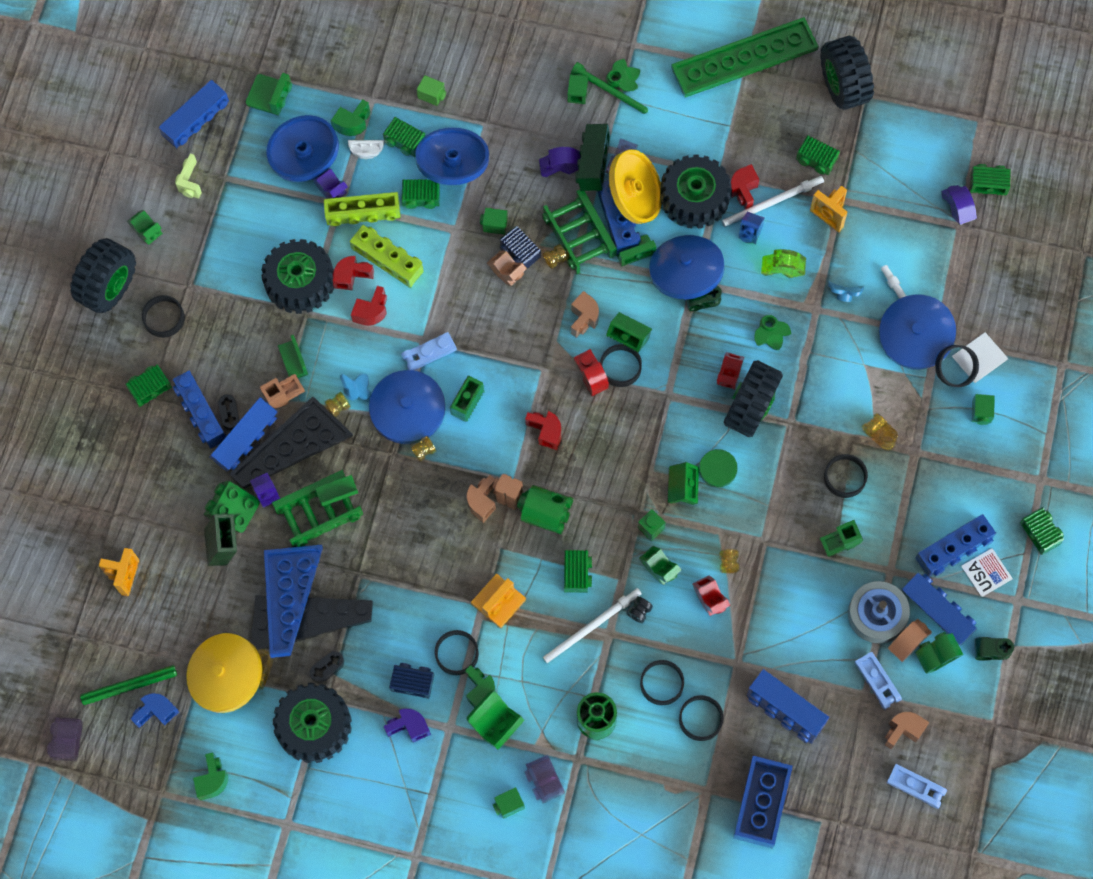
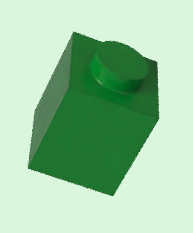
[567,74,588,104]
[480,208,508,235]
[972,394,995,425]
[638,509,666,542]
[492,787,525,819]

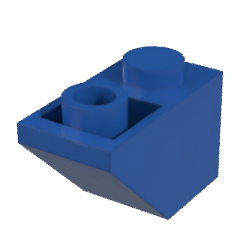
[738,211,765,244]

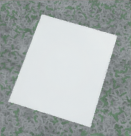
[952,332,1008,383]

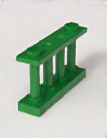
[542,189,617,274]
[272,470,364,547]

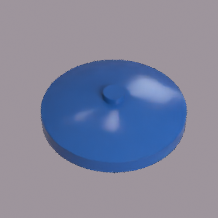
[266,115,339,182]
[416,127,489,185]
[649,235,725,299]
[879,294,956,369]
[369,370,445,444]

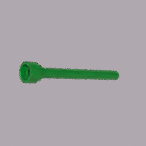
[571,62,648,114]

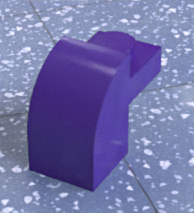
[539,147,581,177]
[312,169,348,199]
[941,185,977,225]
[250,473,280,508]
[384,709,431,743]

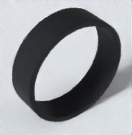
[142,295,185,338]
[600,344,642,387]
[935,345,979,387]
[824,454,868,498]
[435,630,479,675]
[640,660,684,705]
[679,695,724,741]

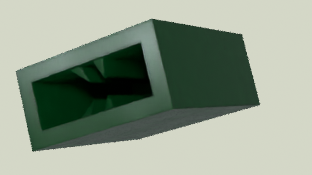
[204,514,237,566]

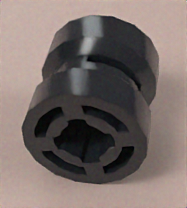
[626,596,653,624]

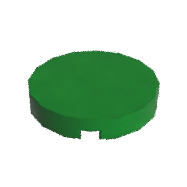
[699,449,737,487]

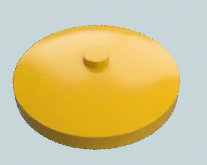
[609,150,662,224]
[187,633,262,713]

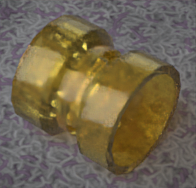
[543,244,568,269]
[325,391,351,417]
[410,436,437,462]
[719,549,740,573]

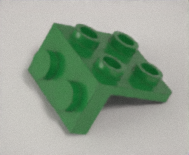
[246,73,292,116]
[204,481,260,533]
[466,690,525,750]

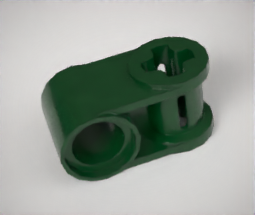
[686,286,722,311]
[975,637,1014,661]

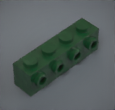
[575,123,610,191]

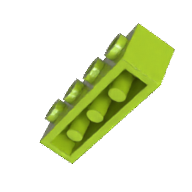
[324,192,401,226]
[349,225,424,288]

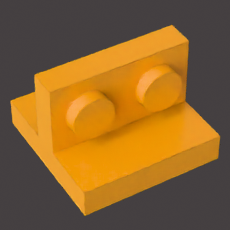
[810,186,848,232]
[99,548,139,596]
[471,573,526,629]

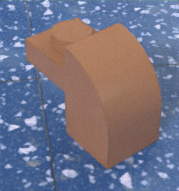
[487,251,527,286]
[571,291,599,338]
[260,374,305,408]
[467,475,496,523]
[888,618,932,662]
[885,712,929,749]

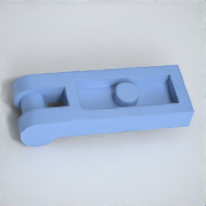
[401,332,457,370]
[854,652,902,710]
[887,764,947,809]

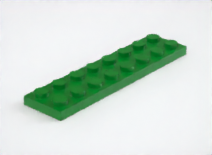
[671,17,819,98]

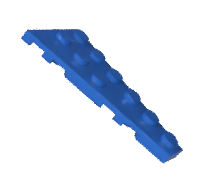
[264,545,323,658]

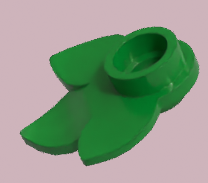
[606,59,641,92]
[754,315,791,350]

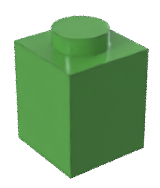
[417,75,446,106]

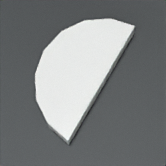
[348,140,384,159]

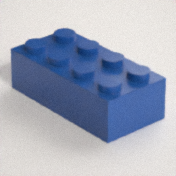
[746,669,829,744]
[733,756,793,849]

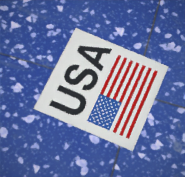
[961,548,1013,597]

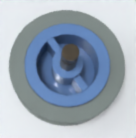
[848,581,910,643]

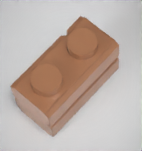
[492,474,523,510]

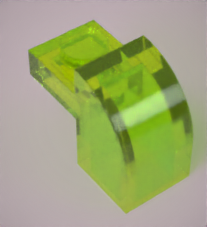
[761,249,806,278]

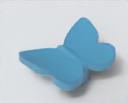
[828,281,864,302]
[340,374,371,401]

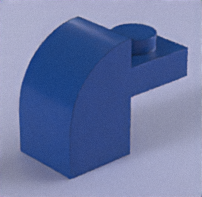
[130,693,179,728]

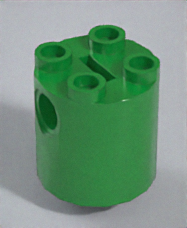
[517,485,574,535]
[577,692,617,741]

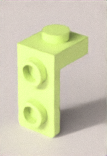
[175,153,202,199]

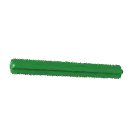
[80,665,177,705]

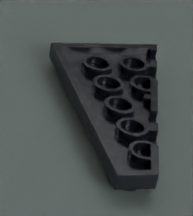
[230,397,353,489]
[251,595,373,651]

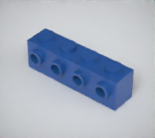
[159,80,229,149]
[597,180,641,255]
[173,370,226,449]
[209,397,278,472]
[915,514,996,577]
[902,572,977,646]

